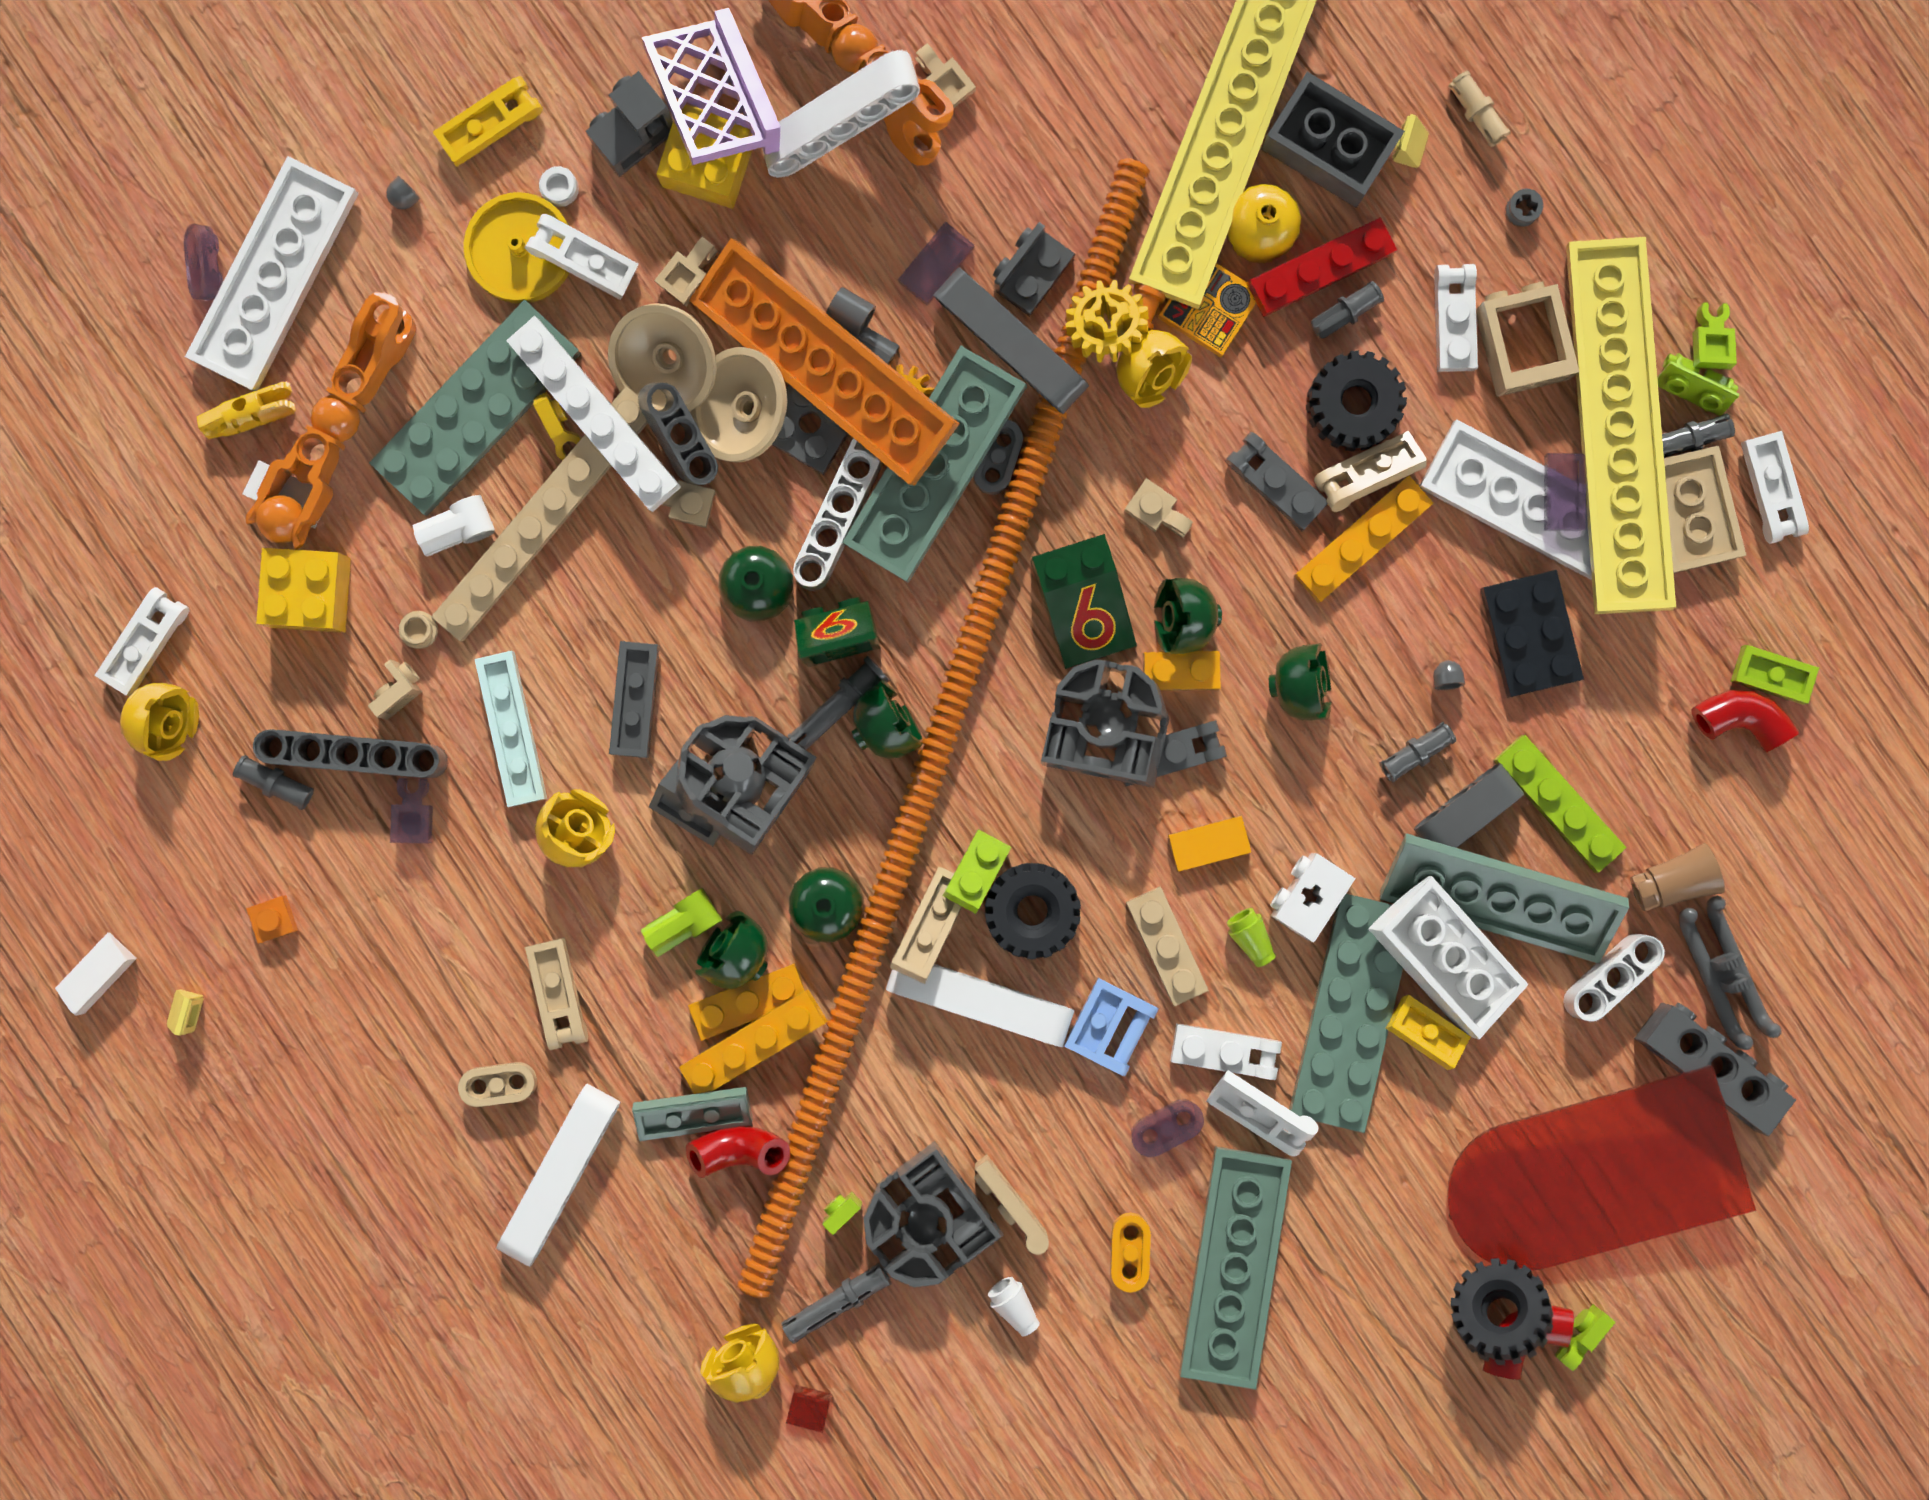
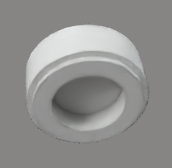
[539,166,579,207]

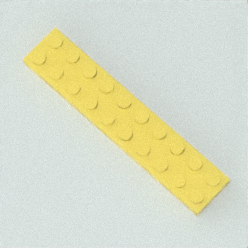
[1128,0,1317,309]
[1566,237,1676,614]

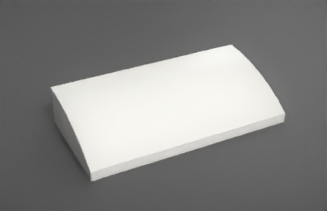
[1368,876,1529,1039]

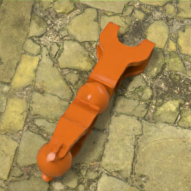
[768,0,954,166]
[246,292,416,550]

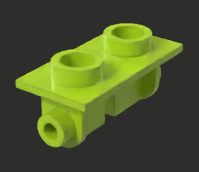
[1657,353,1740,416]

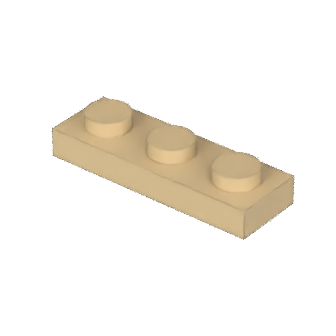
[890,867,962,984]
[1126,886,1209,1006]

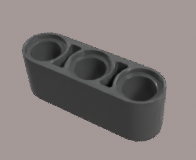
[638,383,718,485]
[1414,763,1524,848]

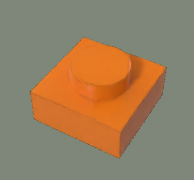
[246,895,298,944]

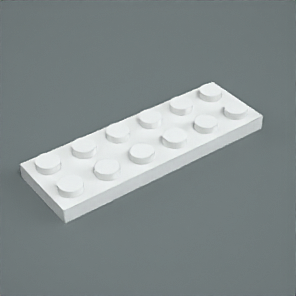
[185,156,359,391]
[1419,419,1592,580]

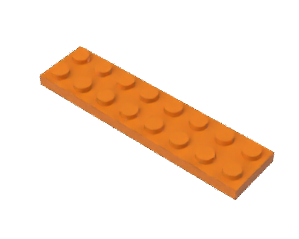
[689,238,960,485]

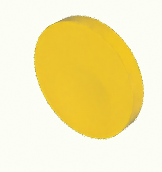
[463,192,570,304]

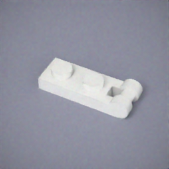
[525,214,639,300]
[1434,264,1478,372]
[1740,431,1809,544]
[94,587,189,696]
[1170,1023,1282,1080]
[1206,1070,1318,1156]

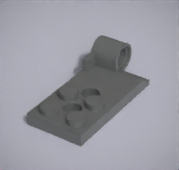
[772,287,900,475]

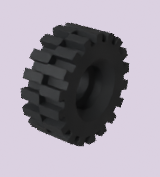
[1306,350,1407,451]
[985,863,1081,959]
[1451,1258,1553,1365]

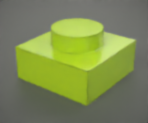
[822,1191,862,1235]

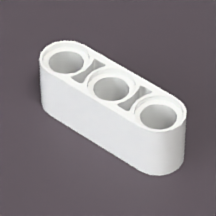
[1563,934,1665,1022]

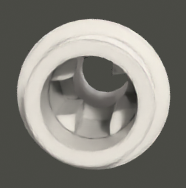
[988,1277,1040,1337]

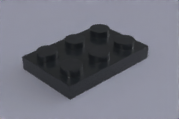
[1480,570,1584,698]

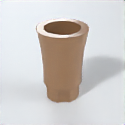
[1630,843,1725,911]

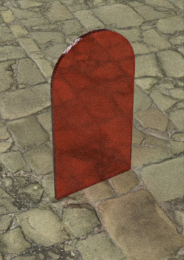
[1447,1065,1756,1271]

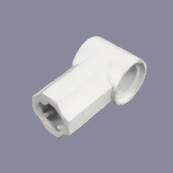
[412,495,495,556]

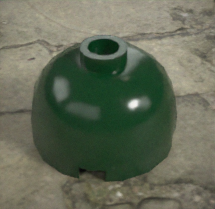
[719,546,794,622]
[1154,578,1222,654]
[1269,643,1331,720]
[851,680,923,759]
[789,867,864,942]
[695,911,768,989]

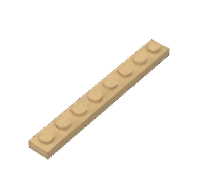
[431,386,648,642]

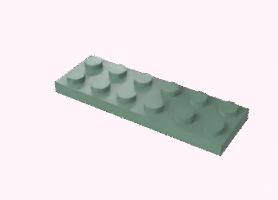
[369,299,582,516]
[842,346,1027,583]
[1380,833,1629,963]
[1289,894,1403,1133]
[1179,1146,1292,1389]

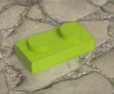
[1730,645,1819,705]
[942,829,1011,914]

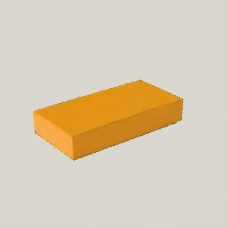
[1168,816,1251,872]

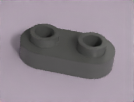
[974,419,1023,495]

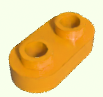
[1110,1213,1151,1292]

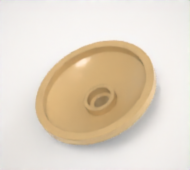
[608,304,716,412]
[690,347,787,462]

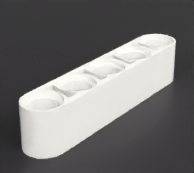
[762,51,920,177]
[793,438,883,591]
[886,964,1075,1047]
[496,1084,621,1267]

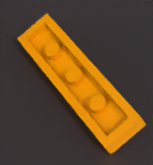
[1294,475,1434,603]
[678,989,828,1094]

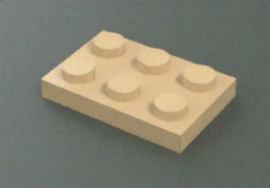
[1664,446,1746,573]

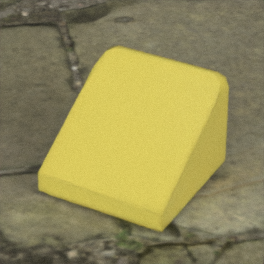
[1392,114,1428,168]
[167,989,204,1036]

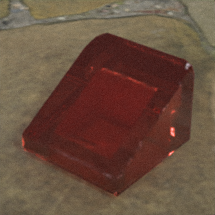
[786,1385,832,1433]

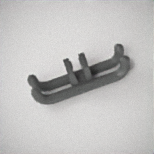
[1679,896,1782,1050]

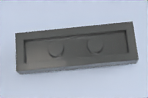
[609,641,660,758]

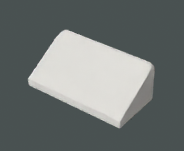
[55,933,137,1016]

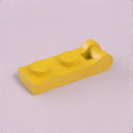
[433,76,543,167]

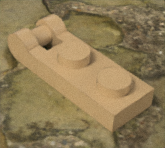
[1314,431,1427,512]
[525,938,588,1050]
[974,1154,1049,1255]

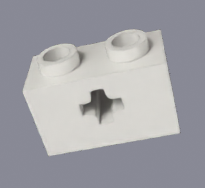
[1270,853,1356,943]

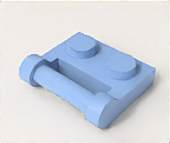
[1064,978,1159,1077]

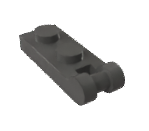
[1225,432,1328,531]
[1115,720,1227,787]

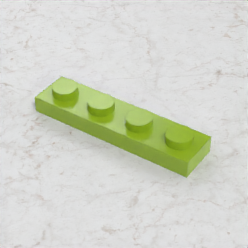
[1494,735,1627,873]

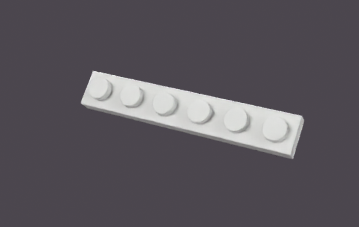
[506,316,681,512]

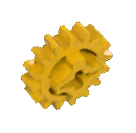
[1066,280,1149,362]

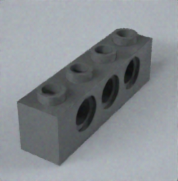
[1634,1003,1796,1136]

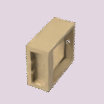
[1476,282,1580,397]

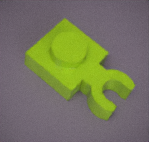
[1692,302,1737,370]
[1555,1304,1616,1371]

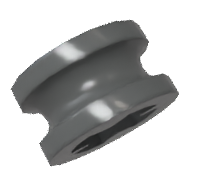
[1505,189,1544,227]

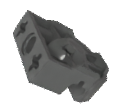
[1041,659,1169,788]
[675,715,817,855]
[863,1141,1003,1287]

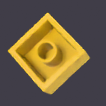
[656,104,753,209]
[256,548,351,633]

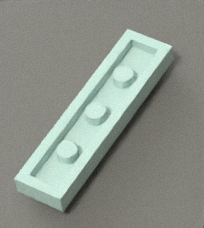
[474,651,547,807]

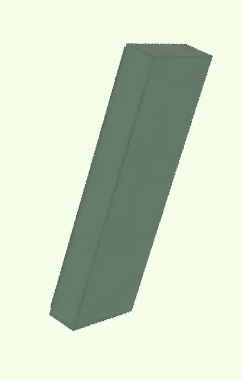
[632,1087,753,1141]

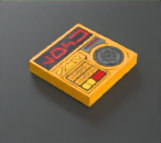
[1158,263,1256,358]

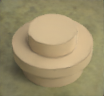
[399,611,438,649]

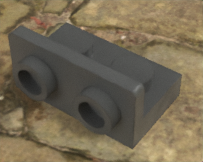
[993,222,1075,317]

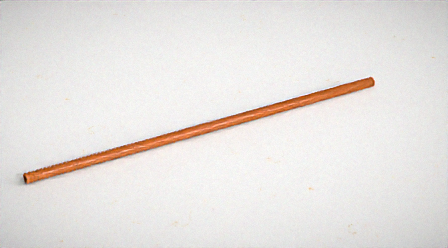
[737,158,1150,1298]

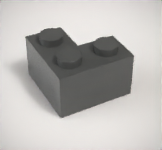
[585,71,673,177]

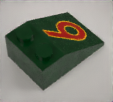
[1031,534,1137,669]
[794,597,881,667]

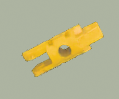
[196,382,296,439]

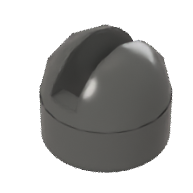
[387,175,420,209]
[1433,660,1465,690]

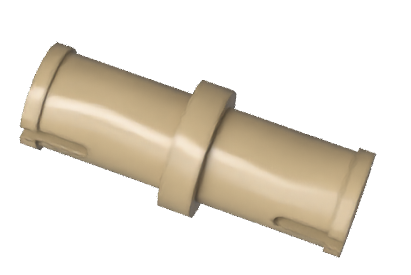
[1448,71,1511,147]

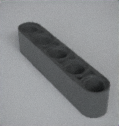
[933,267,1089,414]
[253,729,448,778]

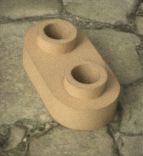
[458,1062,537,1107]

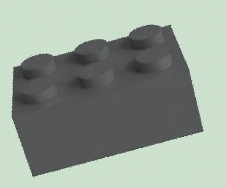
[1261,71,1404,208]

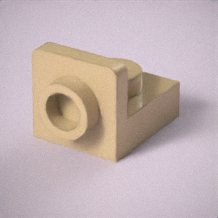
[367,659,423,720]

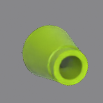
[1227,908,1276,967]

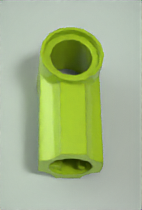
[641,888,722,957]

